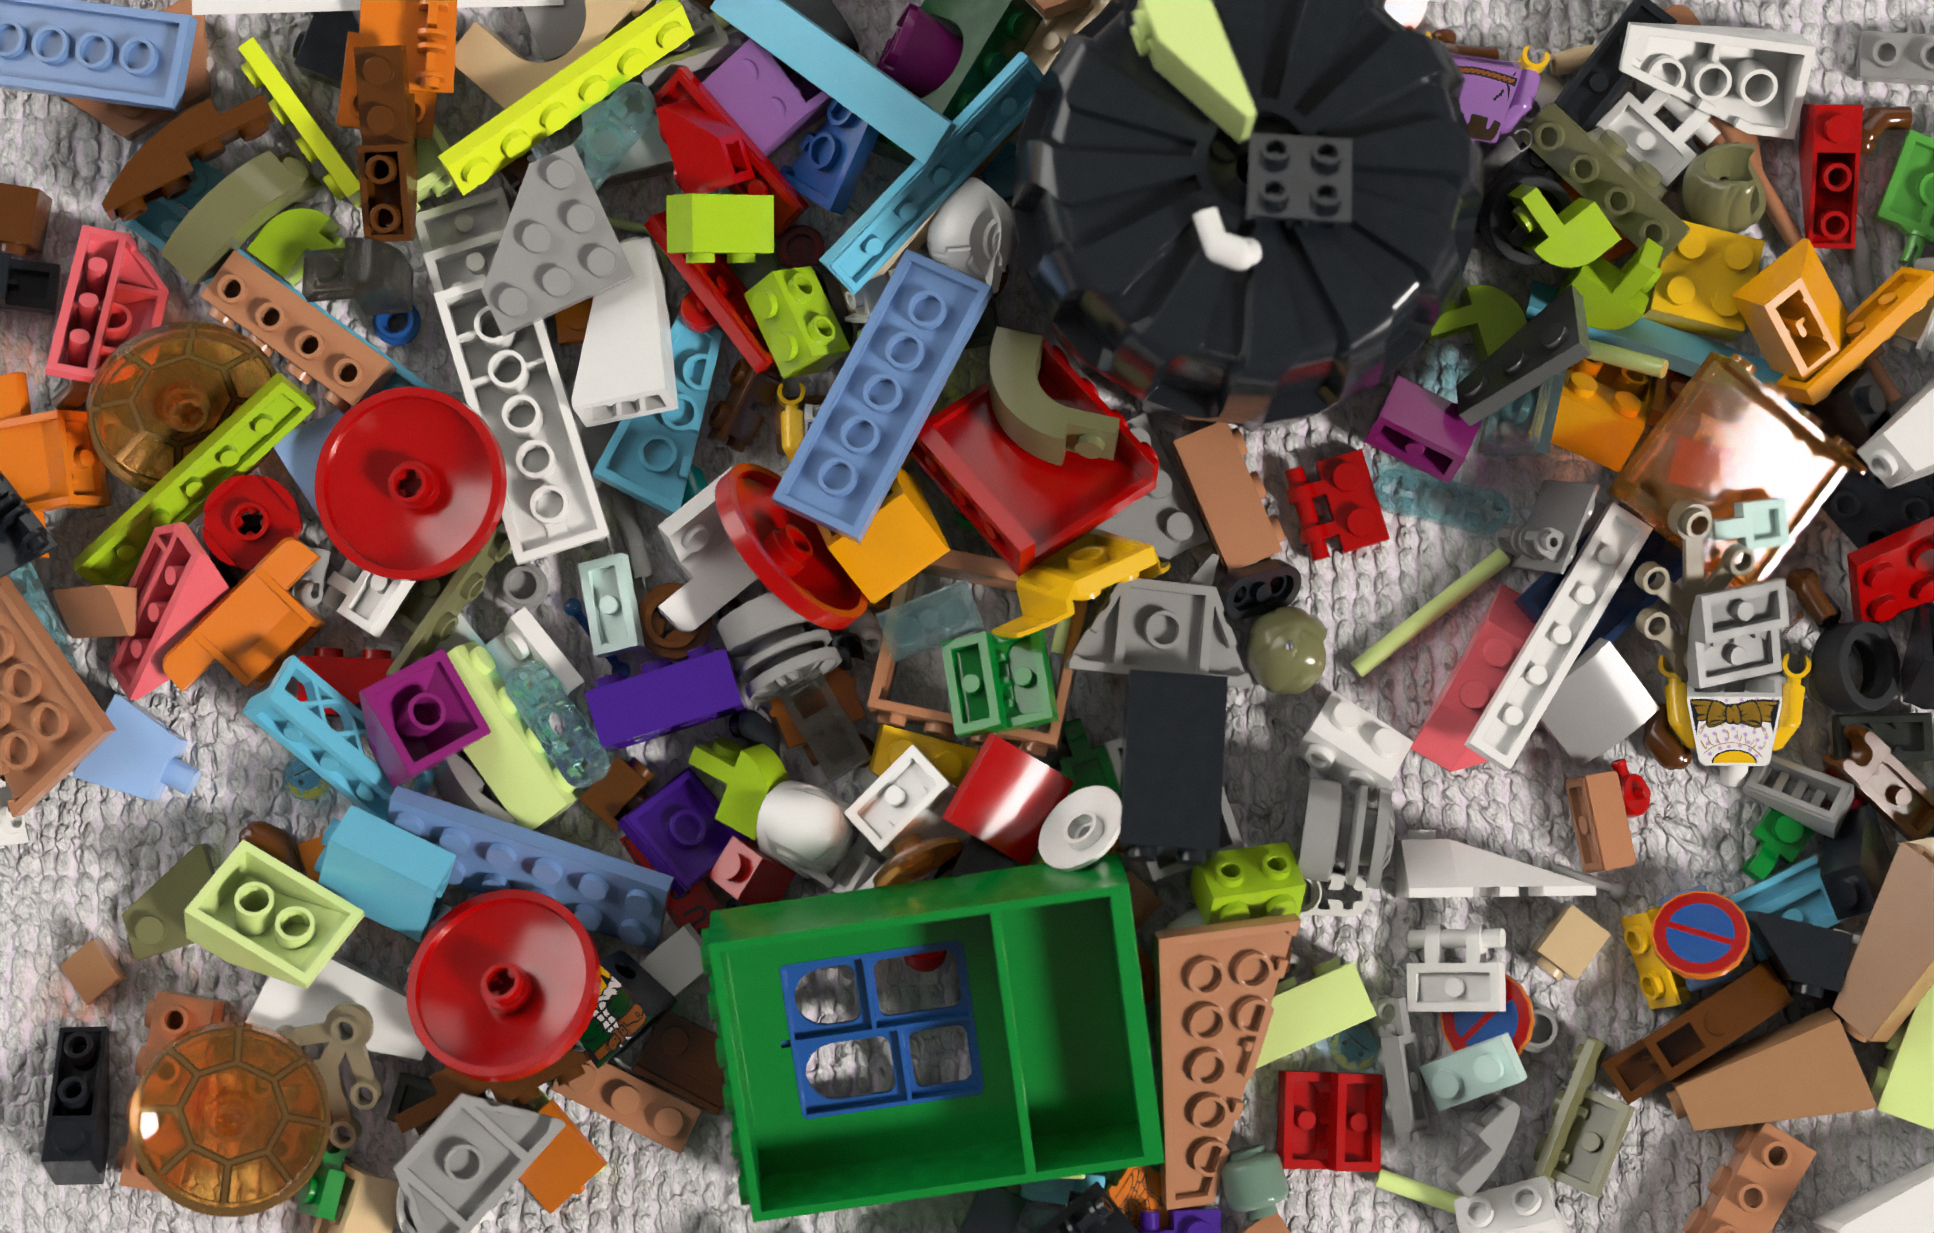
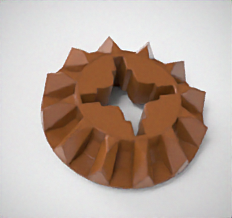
[638,583,713,659]

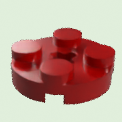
[202,475,303,572]

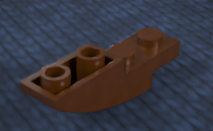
[354,45,417,243]
[101,94,275,222]
[1601,959,1794,1105]
[393,1048,591,1136]

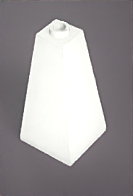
[1856,377,1934,489]
[1811,1161,1934,1233]

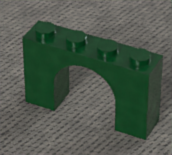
[872,0,1043,166]

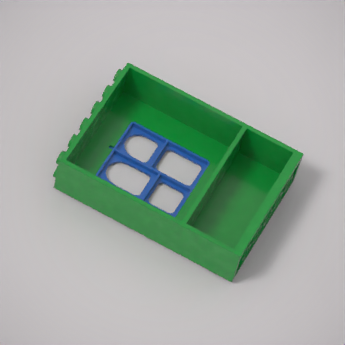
[700,853,1165,1223]

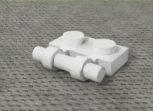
[1595,81,1721,188]
[321,559,416,638]
[1406,924,1506,1012]

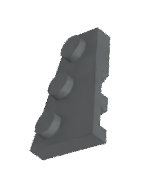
[1456,284,1591,427]

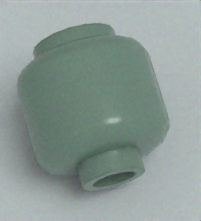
[1221,1144,1289,1220]

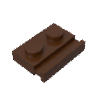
[632,1010,726,1116]

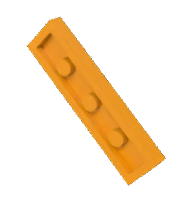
[1774,266,1934,405]

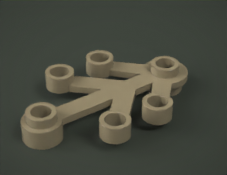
[1635,498,1756,681]
[246,1002,384,1163]

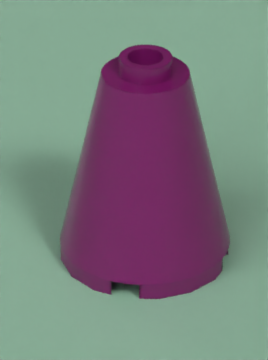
[876,2,963,98]

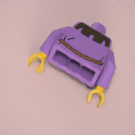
[1426,31,1550,144]

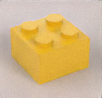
[1642,220,1765,342]

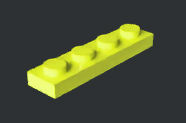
[238,37,361,208]

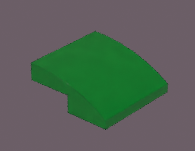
[940,629,1059,737]

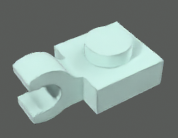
[1703,497,1790,550]

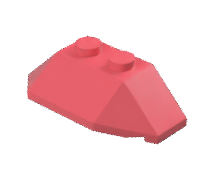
[45,225,169,383]
[109,522,230,700]
[1410,584,1535,772]

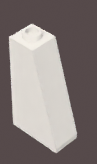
[571,237,678,428]
[245,955,432,1060]

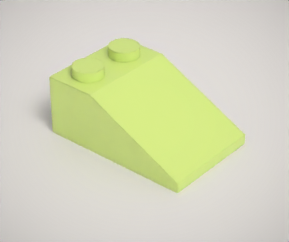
[1131,0,1257,144]
[184,839,364,989]

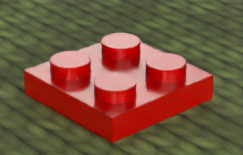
[1847,516,1934,624]

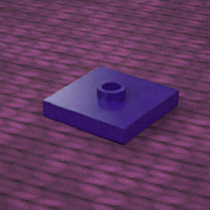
[617,767,751,897]

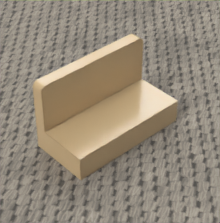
[312,1161,399,1233]

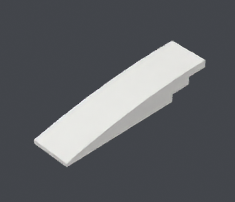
[415,187,610,565]

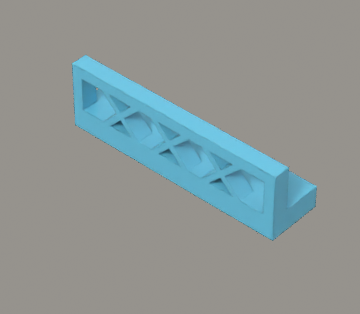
[242,655,437,821]

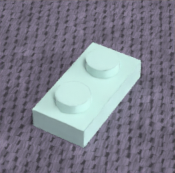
[578,553,645,658]
[1419,1032,1528,1112]

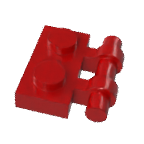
[1285,449,1390,562]

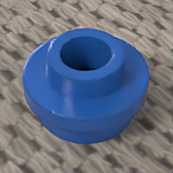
[373,298,421,346]

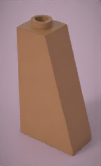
[1832,842,1934,1043]
[1665,1007,1877,1131]

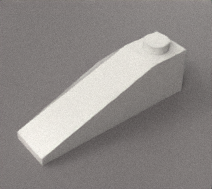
[1619,22,1816,139]
[1395,830,1596,898]

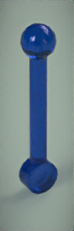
[563,598,631,678]

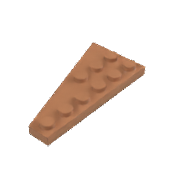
[0,575,116,818]
[1153,913,1301,1210]

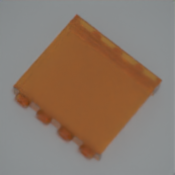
[1606,351,1868,588]

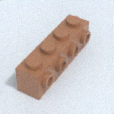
[200,249,397,413]
[116,990,225,1195]
[1683,1122,1817,1233]

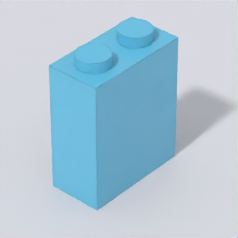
[314,805,457,942]

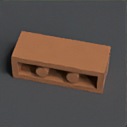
[1170,422,1285,575]

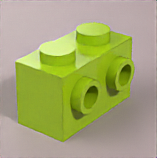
[666,194,774,263]
[744,266,851,379]
[1190,841,1307,925]

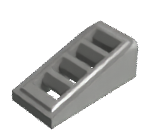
[1743,753,1854,839]

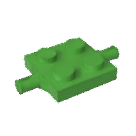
[1872,129,1934,268]

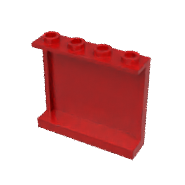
[909,333,1159,577]

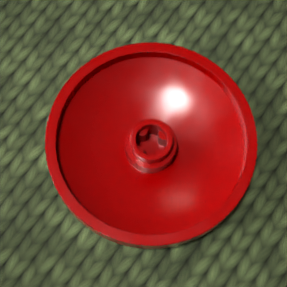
[315,387,507,581]
[715,463,868,630]
[406,889,601,1082]

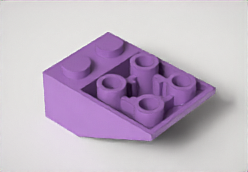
[702,38,833,157]

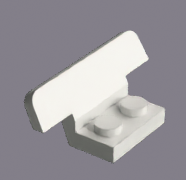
[658,467,758,633]
[436,607,585,763]
[844,744,969,890]

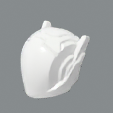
[927,177,1017,293]
[757,780,854,887]

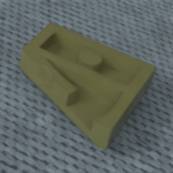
[122,844,215,961]

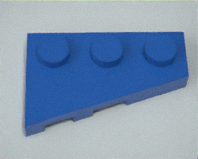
[779,80,901,215]

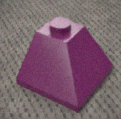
[359,648,491,789]

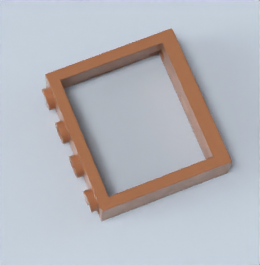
[867,549,1092,758]

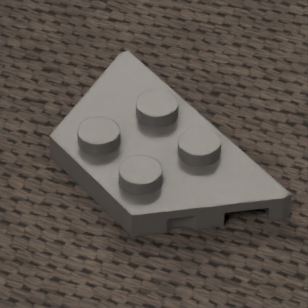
[1065,578,1251,689]
[393,1092,566,1233]

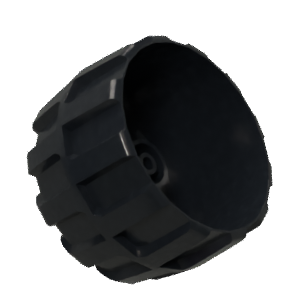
[1012,0,1484,432]

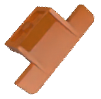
[0,372,111,558]
[162,537,327,692]

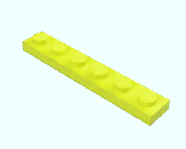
[438,0,695,196]

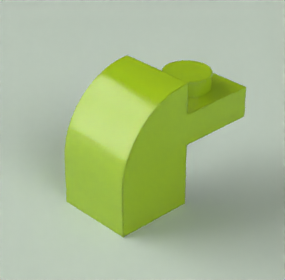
[1507,183,1621,268]
[246,208,365,287]
[1556,238,1664,330]
[1424,285,1527,364]
[688,738,788,840]

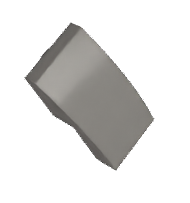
[433,754,516,824]
[639,923,704,998]

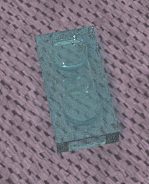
[875,579,984,662]

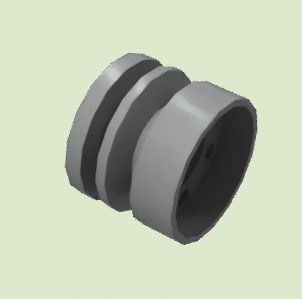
[717,592,842,702]
[1298,778,1396,889]

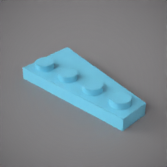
[592,315,723,516]

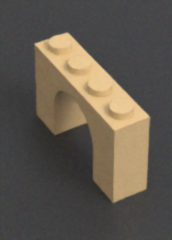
[455,0,657,109]

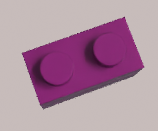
[1364,375,1483,484]

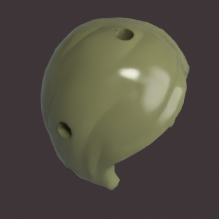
[1682,142,1766,234]
[1245,606,1327,695]

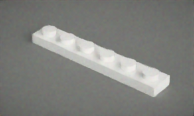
[1464,502,1653,771]

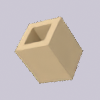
[1529,904,1611,982]

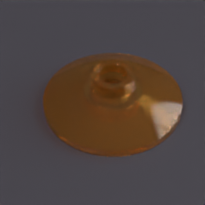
[872,833,963,887]

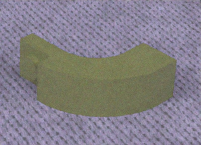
[160,150,322,286]
[989,326,1120,466]

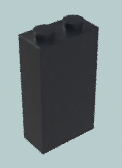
[1116,669,1228,866]

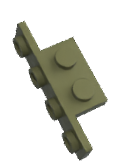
[1521,103,1690,264]
[386,518,511,676]
[1524,1036,1635,1198]

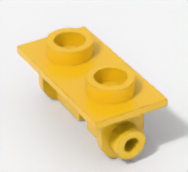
[1620,906,1692,1010]

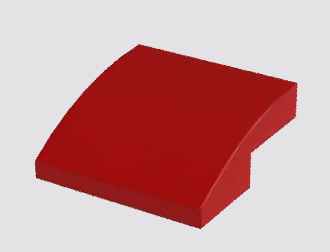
[942,732,1074,866]
[1276,1070,1383,1172]

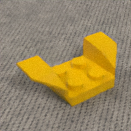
[991,529,1171,638]

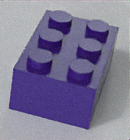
[585,644,748,752]

